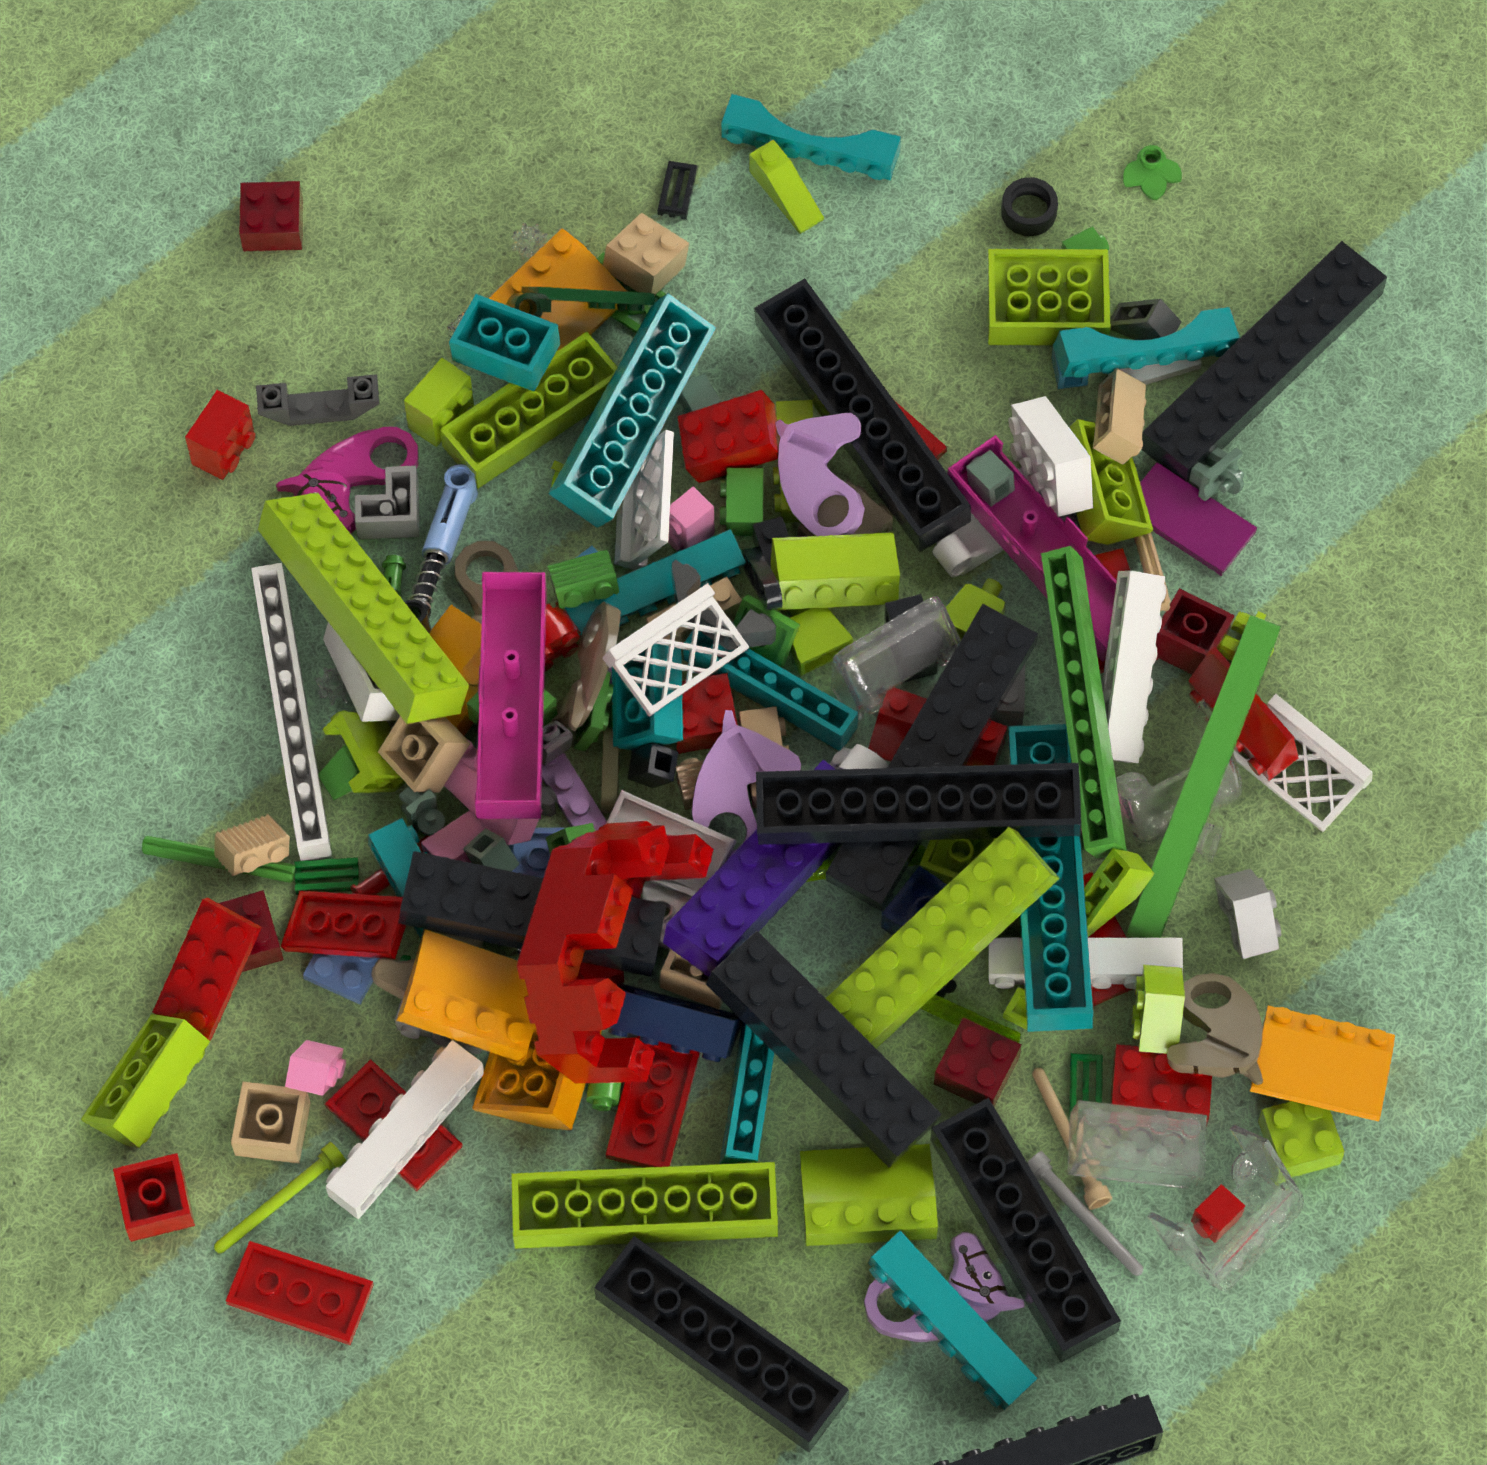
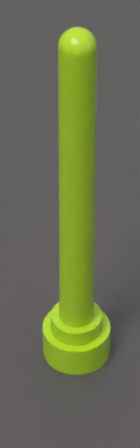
[214,1141,347,1253]

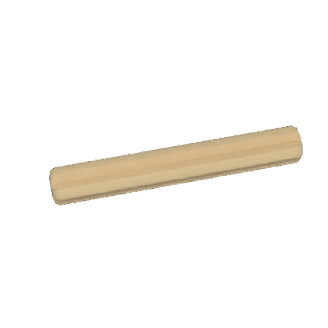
[1134,533,1170,612]

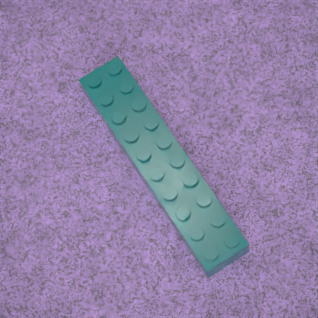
[1009,724,1093,1032]

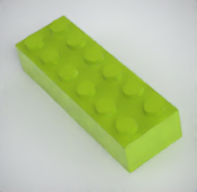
[440,332,617,489]

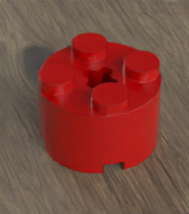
[545,602,581,672]

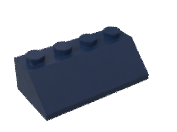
[608,983,742,1062]

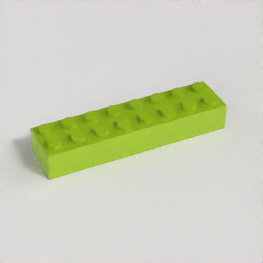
[826,827,1060,1049]
[511,1162,778,1249]

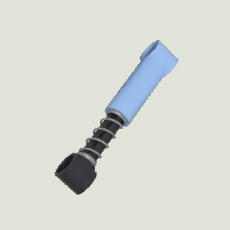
[404,464,478,634]

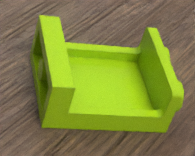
[322,710,406,793]

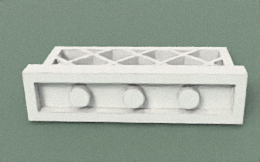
[614,430,674,570]
[602,583,749,717]
[1231,694,1372,832]

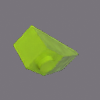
[749,139,824,234]
[1084,848,1155,937]

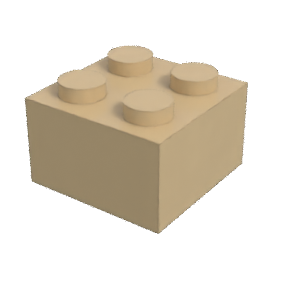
[603,213,689,295]
[378,716,471,793]
[231,1082,311,1164]

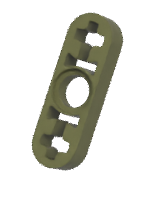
[601,728,620,813]

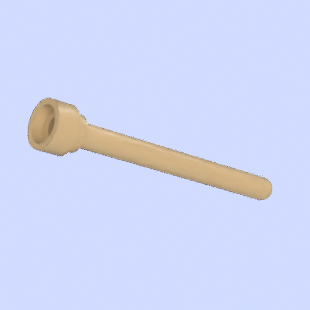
[1032,1068,1112,1210]

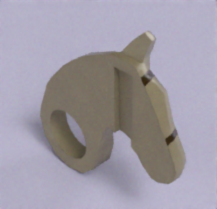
[1167,973,1263,1085]

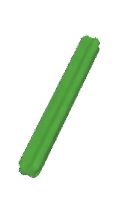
[142,836,296,883]

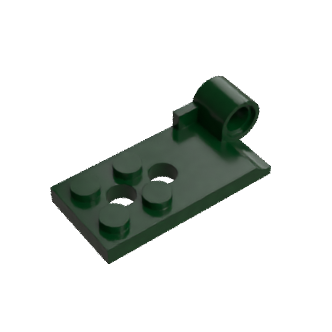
[506,286,655,318]

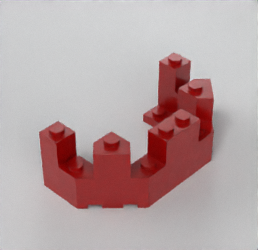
[517,821,714,1084]

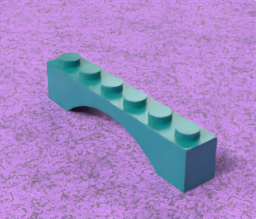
[721,94,901,180]
[1053,307,1240,378]

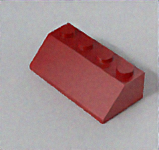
[1188,647,1299,781]
[868,686,1008,766]

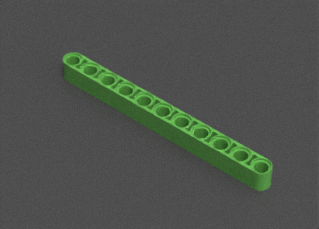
[1126,615,1281,938]

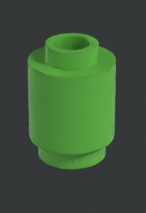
[586,1082,622,1111]

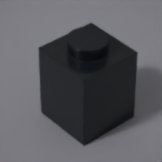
[627,742,678,788]

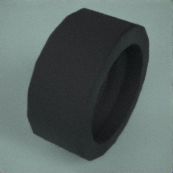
[1001,177,1058,236]

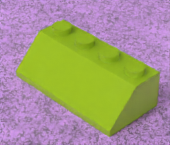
[1069,419,1153,545]
[771,533,900,610]
[81,1014,210,1148]

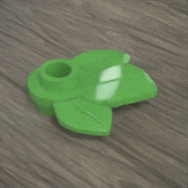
[1123,145,1182,200]

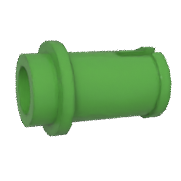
[382,555,406,595]

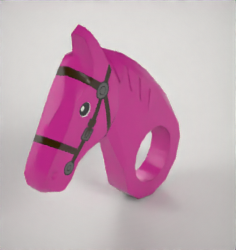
[276,427,419,534]

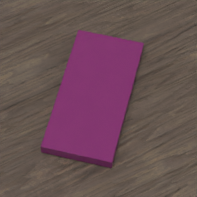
[1140,462,1257,576]

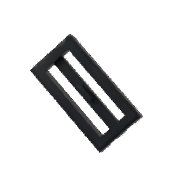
[657,161,698,220]

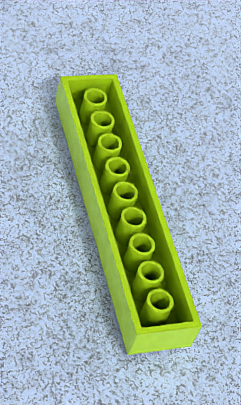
[258,493,469,724]

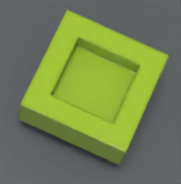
[1003,987,1027,1030]

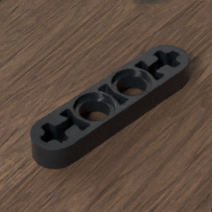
[742,547,783,610]

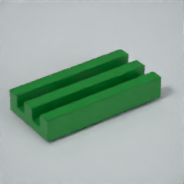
[294,857,359,895]
[1069,1053,1103,1119]

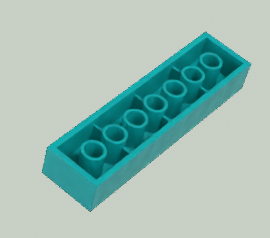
[548,293,716,528]

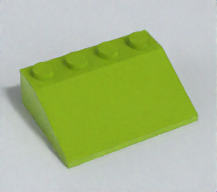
[988,249,1111,346]
[800,1144,938,1246]

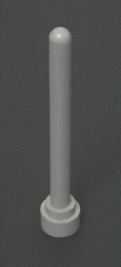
[1027,1151,1143,1276]

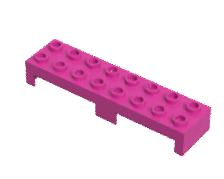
[947,435,1117,662]
[475,572,547,819]

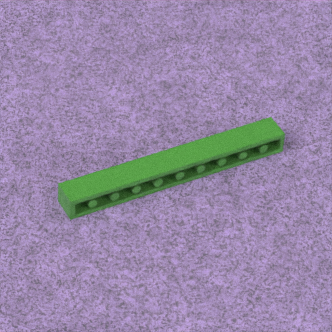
[1041,546,1127,859]

